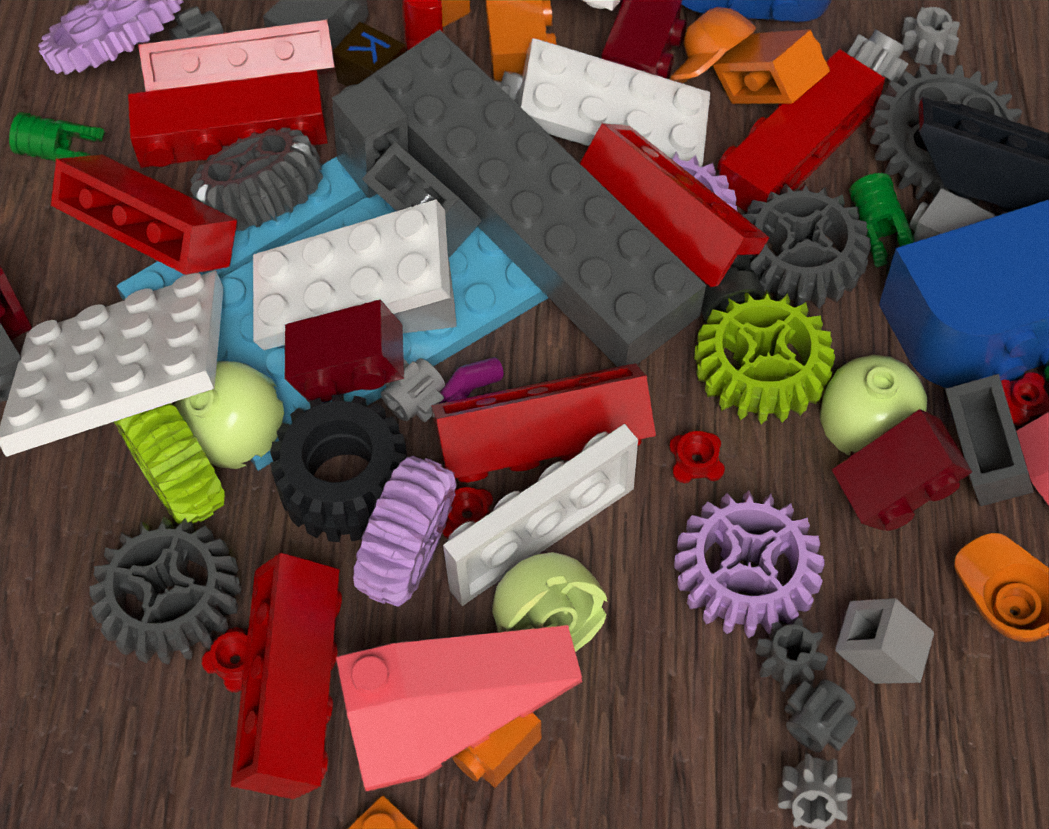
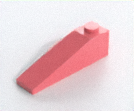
[336,625,582,792]

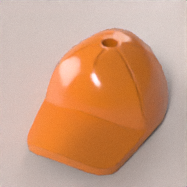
[669,7,756,84]
[954,533,1049,643]

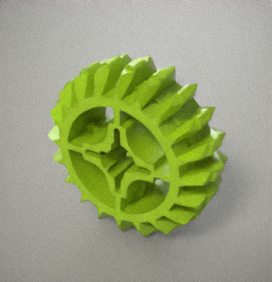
[694,290,835,425]
[114,403,225,524]

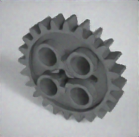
[870,63,1022,205]

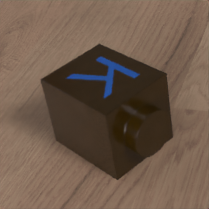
[332,21,406,87]

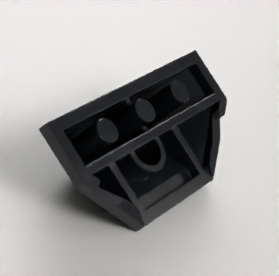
[918,97,1049,212]

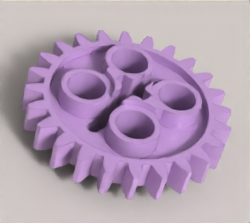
[38,0,183,75]

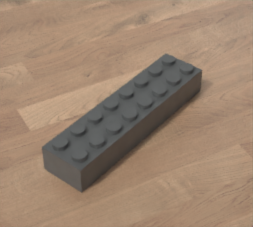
[364,30,706,367]

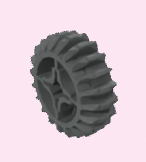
[190,128,323,231]
[743,182,871,309]
[89,516,242,665]

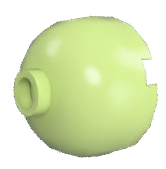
[820,355,927,456]
[174,361,284,469]
[492,552,607,652]

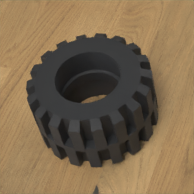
[270,394,407,542]

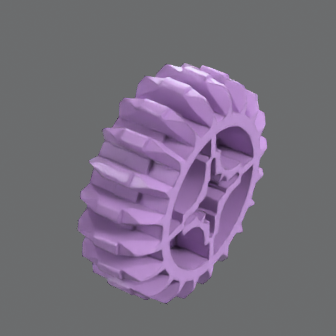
[353,456,457,607]
[674,490,824,638]

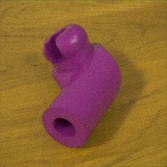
[439,357,504,404]

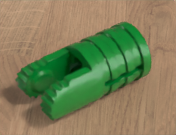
[9,112,104,162]
[849,173,915,268]

